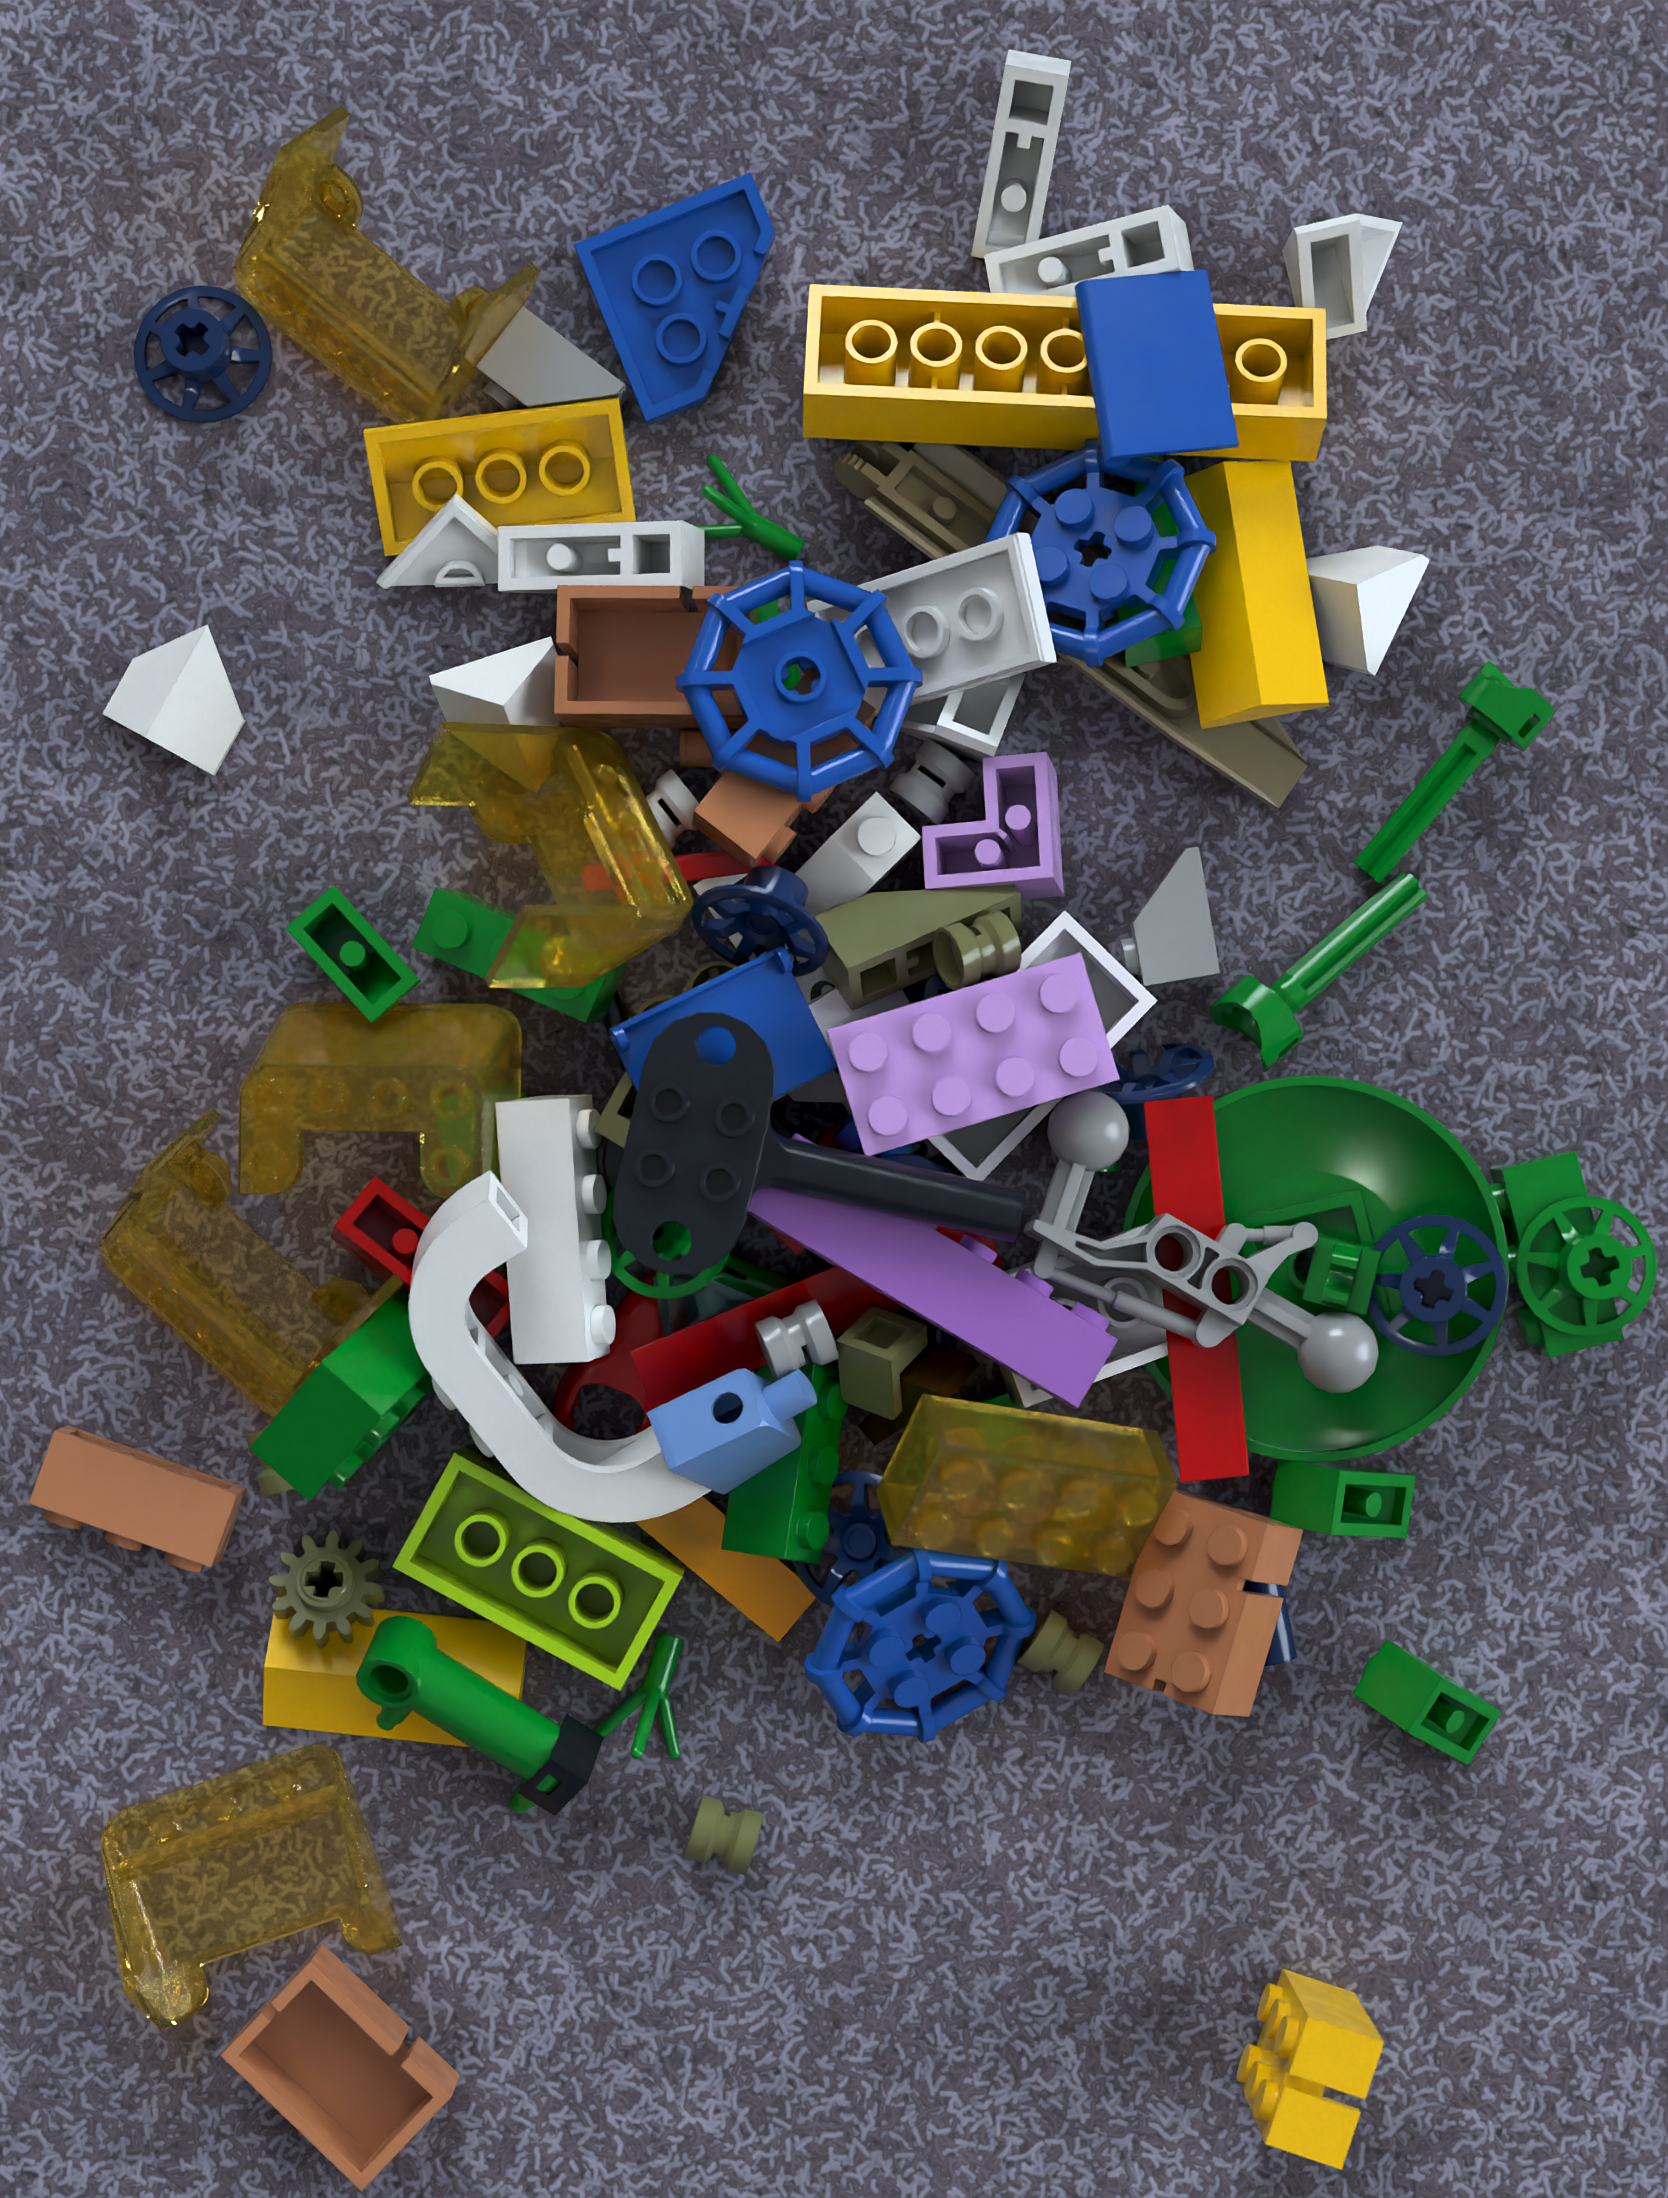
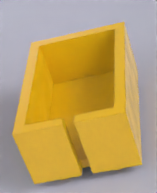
[1237,1968,1384,2170]

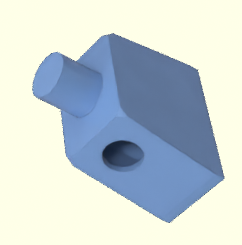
[647,1368,817,1495]

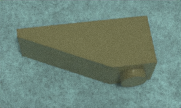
[815,885,1023,1011]

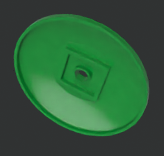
[1121,1075,1509,1462]

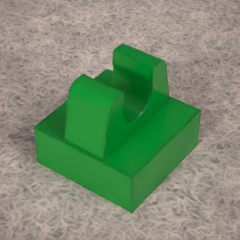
[1302,1235,1382,1316]

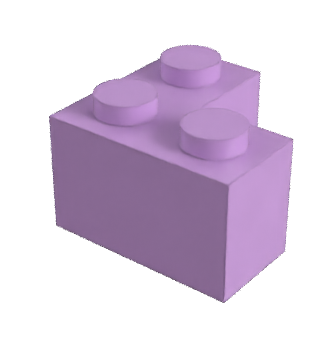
[922,752,1064,900]

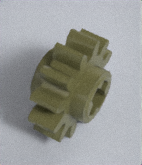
[269,1530,385,1649]

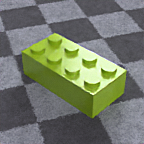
[392,1446,686,1691]

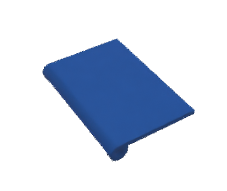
[1074,269,1239,468]
[608,946,837,1099]

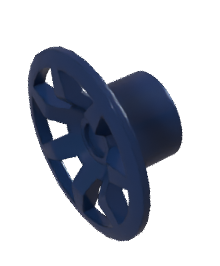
[134,285,272,423]
[692,865,829,977]
[1087,1043,1215,1140]
[1368,1214,1508,1356]
[793,1471,924,1607]

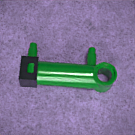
[356,1616,604,1816]

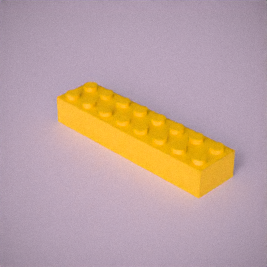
[803,284,1327,462]

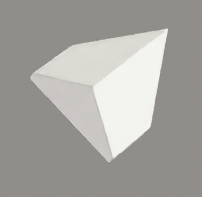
[1282,213,1402,340]
[1306,545,1430,676]
[102,624,245,776]
[429,636,560,792]
[900,673,1026,763]

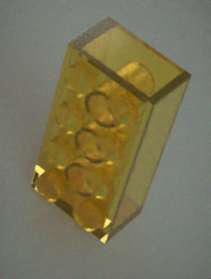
[876,1394,1178,1578]

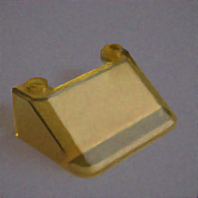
[101,1744,403,2030]

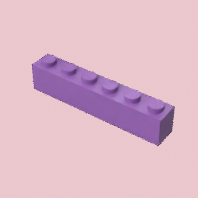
[747,1133,1118,1408]

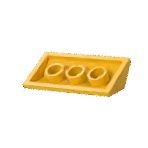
[363,397,636,556]
[1176,460,1330,729]
[263,1597,528,1747]

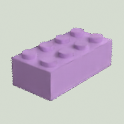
[827,952,1120,1156]

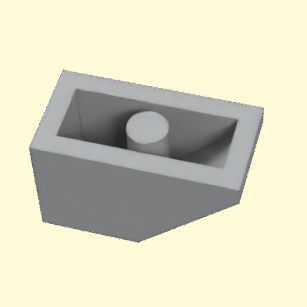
[476,306,628,411]
[1120,846,1220,988]

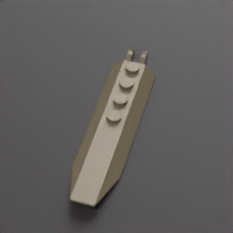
[832,440,1308,811]

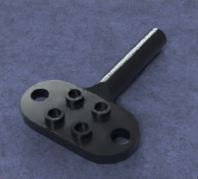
[613,1012,1026,1275]

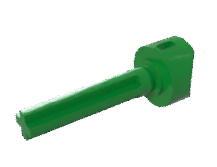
[1353,661,1556,884]
[1208,871,1428,1072]

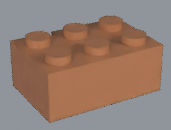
[554,585,758,729]
[1104,1486,1304,1717]
[221,1943,460,2191]

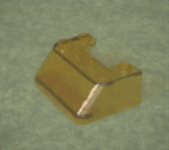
[237,1002,522,1199]

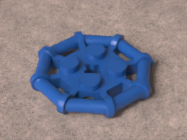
[984,438,1216,667]
[676,560,923,802]
[804,1543,1037,1743]

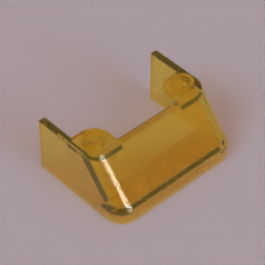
[233,106,541,425]
[407,722,693,988]
[99,1107,404,1417]

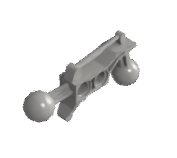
[1023,1090,1379,1393]

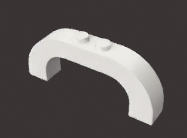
[408,1170,712,1523]

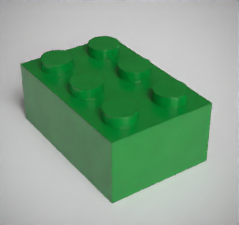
[249,1290,434,1501]

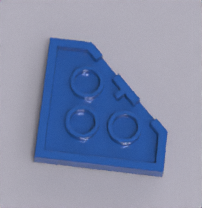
[574,172,775,426]

